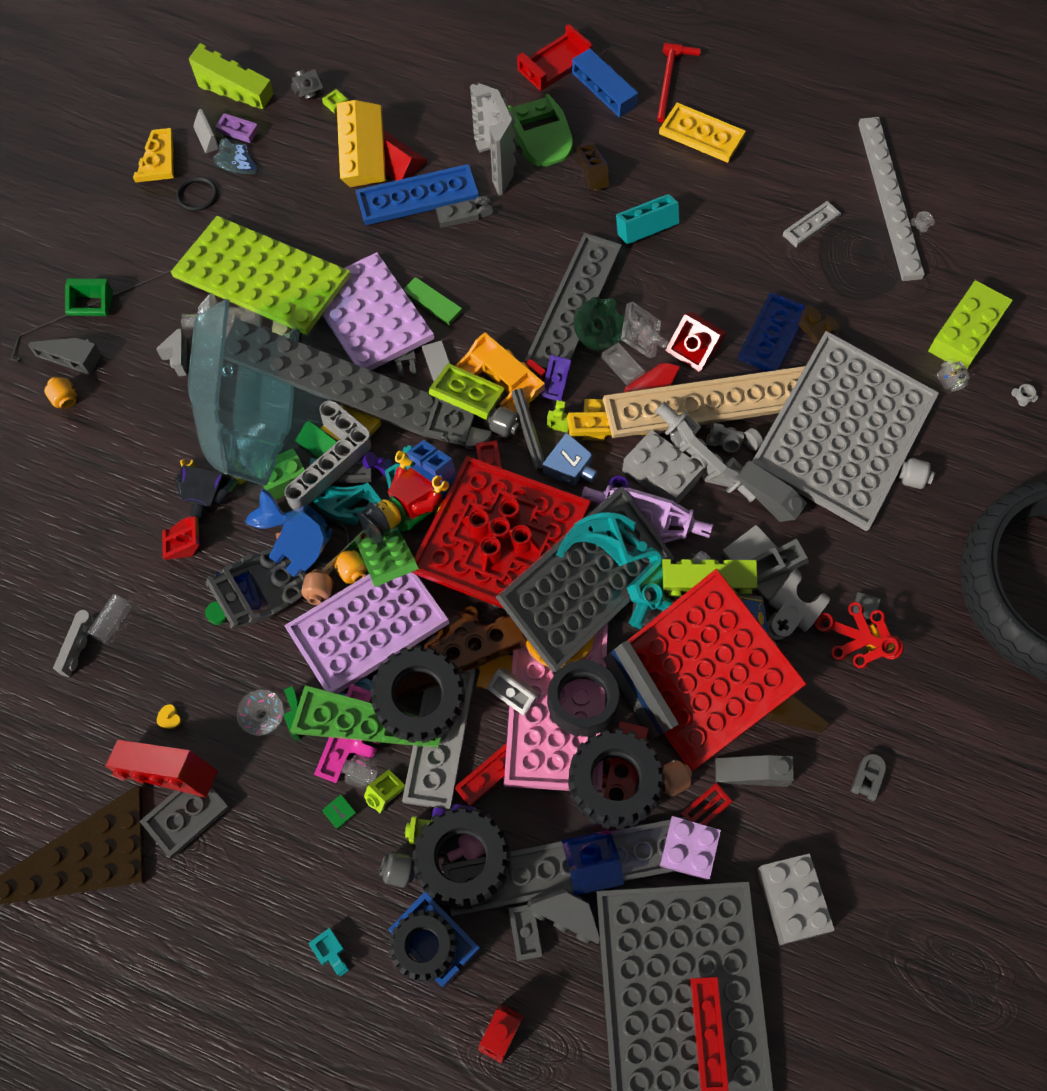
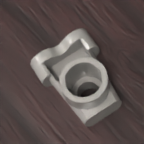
[706,423,744,453]

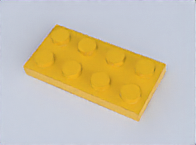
[659,103,746,163]

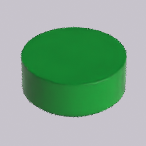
[205,601,228,625]

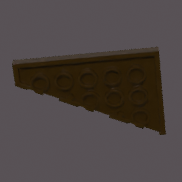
[0,786,145,906]

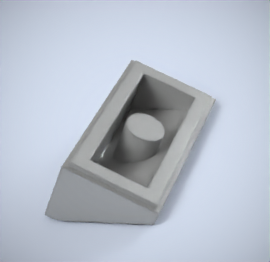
[194,109,219,153]
[486,668,541,716]

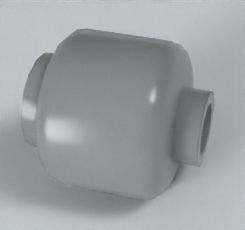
[899,458,934,489]

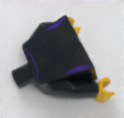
[174,459,246,518]

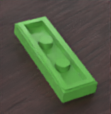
[403,277,462,326]

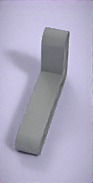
[284,401,371,510]

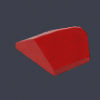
[162,516,199,560]

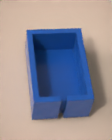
[388,892,481,989]

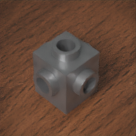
[291,69,323,99]

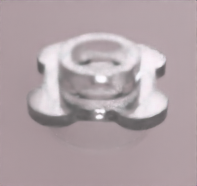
[910,211,935,232]

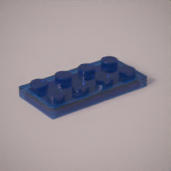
[737,292,805,372]

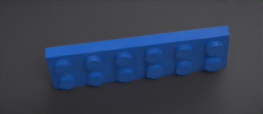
[355,164,479,225]

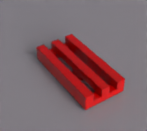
[680,783,733,826]

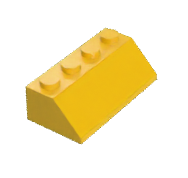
[337,100,386,187]

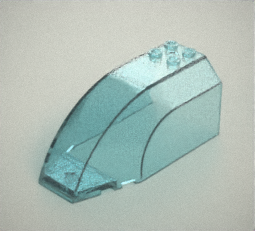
[188,299,300,486]

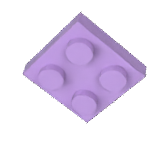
[660,816,721,880]

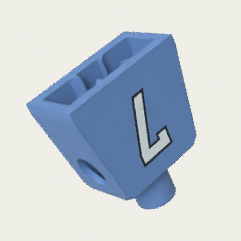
[543,433,598,486]

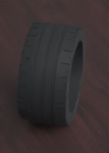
[547,660,620,737]

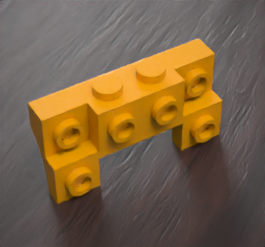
[456,333,545,414]

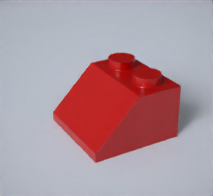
[665,312,727,372]

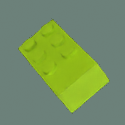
[928,280,1012,372]

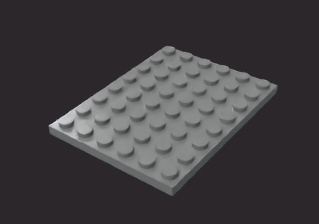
[752,331,939,531]

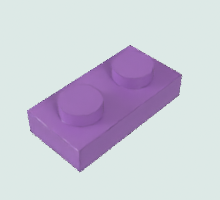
[215,113,259,143]

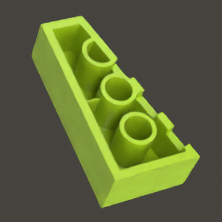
[189,43,274,109]
[662,559,758,597]

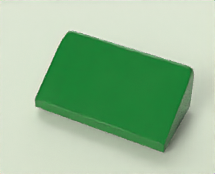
[295,420,337,458]

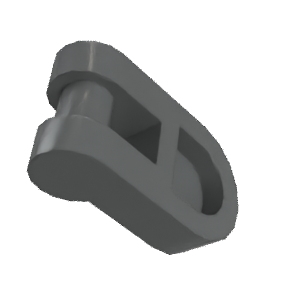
[850,754,886,801]

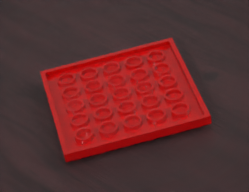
[628,569,807,772]

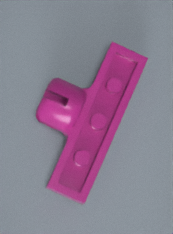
[314,684,380,784]

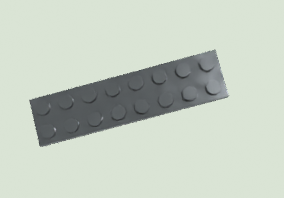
[524,233,622,372]

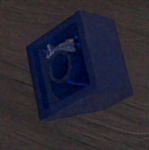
[561,830,624,895]

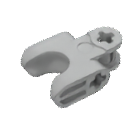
[767,571,830,640]

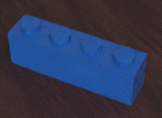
[572,48,638,118]

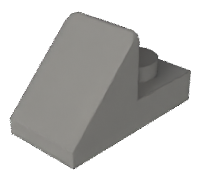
[157,329,187,376]

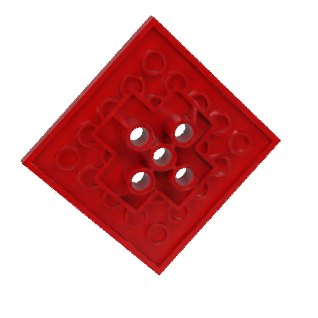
[411,456,591,609]

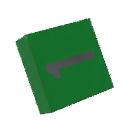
[322,795,357,830]

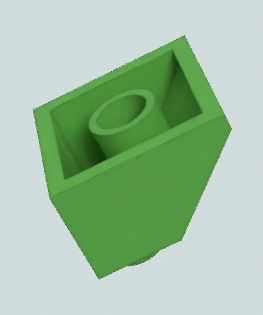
[254,448,305,500]

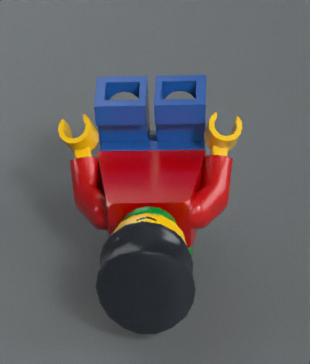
[357,440,456,544]

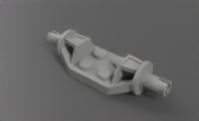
[654,401,756,502]

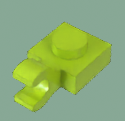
[547,400,569,433]

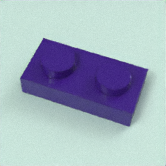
[541,355,572,401]

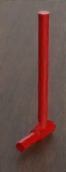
[657,42,701,123]

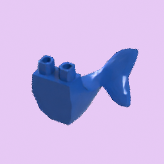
[245,488,332,577]

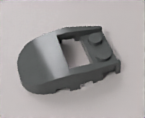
[206,548,306,629]

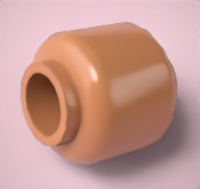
[301,569,333,605]
[662,760,692,796]

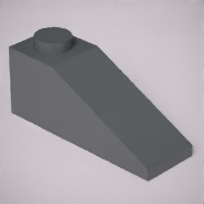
[28,338,102,375]
[736,461,807,522]
[715,755,794,787]

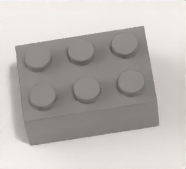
[622,430,703,504]
[757,853,835,945]

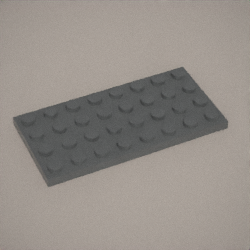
[496,486,674,672]

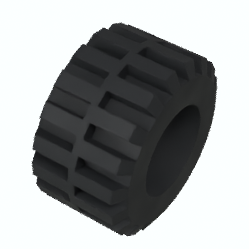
[389,910,458,982]

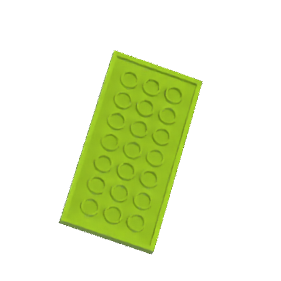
[171,216,351,335]

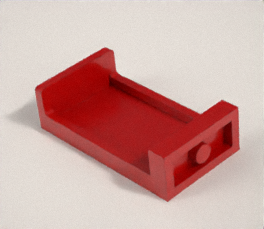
[517,24,593,91]

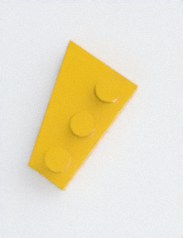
[133,128,174,183]

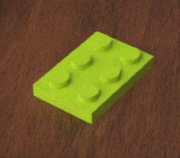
[429,363,505,420]

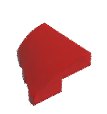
[624,363,680,392]

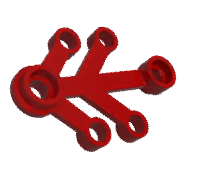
[815,602,904,669]

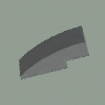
[750,539,809,585]

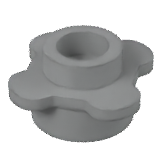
[1011,384,1038,407]

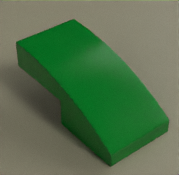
[283,686,301,741]

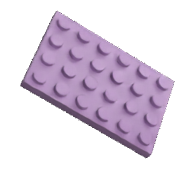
[322,252,434,370]
[284,573,449,694]

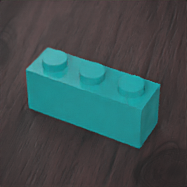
[616,194,679,244]

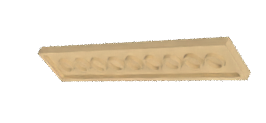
[603,366,805,438]

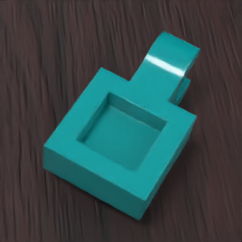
[308,928,349,977]

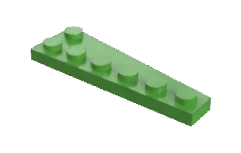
[290,686,441,748]

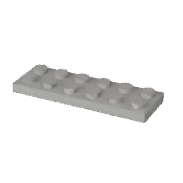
[402,669,476,809]

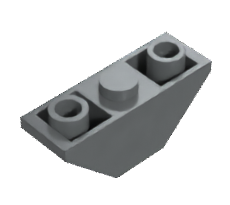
[527,888,600,944]

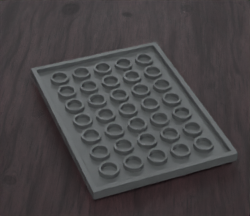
[596,882,773,1091]

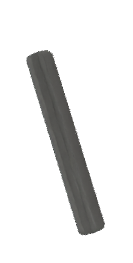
[512,388,545,470]

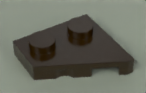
[798,305,843,345]

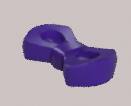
[362,452,393,476]

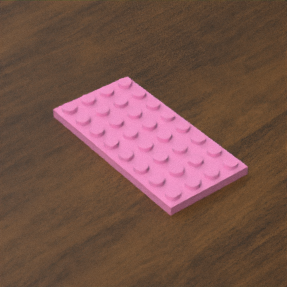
[504,623,608,793]

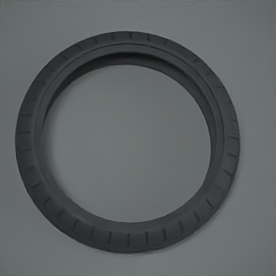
[960,480,1047,681]

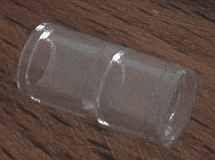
[87,594,133,645]

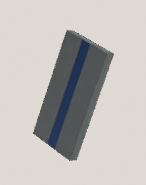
[603,640,678,740]

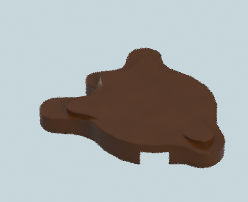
[424,606,481,670]

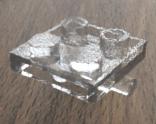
[621,302,668,358]

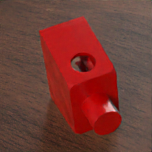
[478,1003,524,1064]

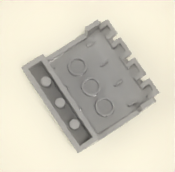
[470,83,516,196]

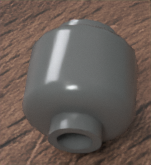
[488,406,521,438]
[379,851,416,888]

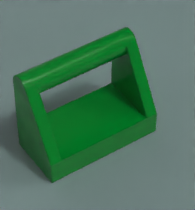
[65,278,114,316]

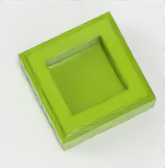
[322,89,348,114]

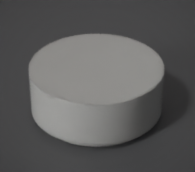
[743,428,763,451]

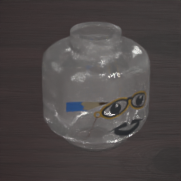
[937,359,970,393]

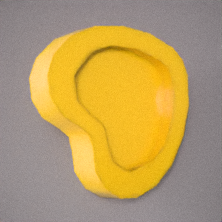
[157,704,182,729]

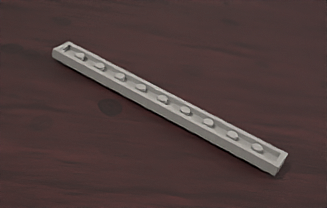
[858,117,924,281]

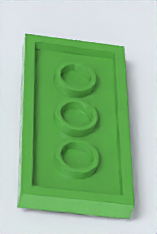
[357,527,418,587]

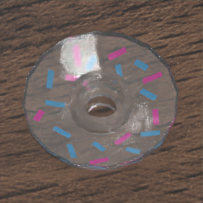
[236,689,284,736]

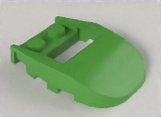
[508,94,573,166]

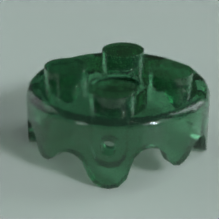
[573,297,626,351]

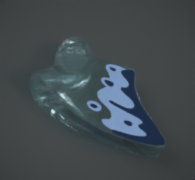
[213,138,258,174]

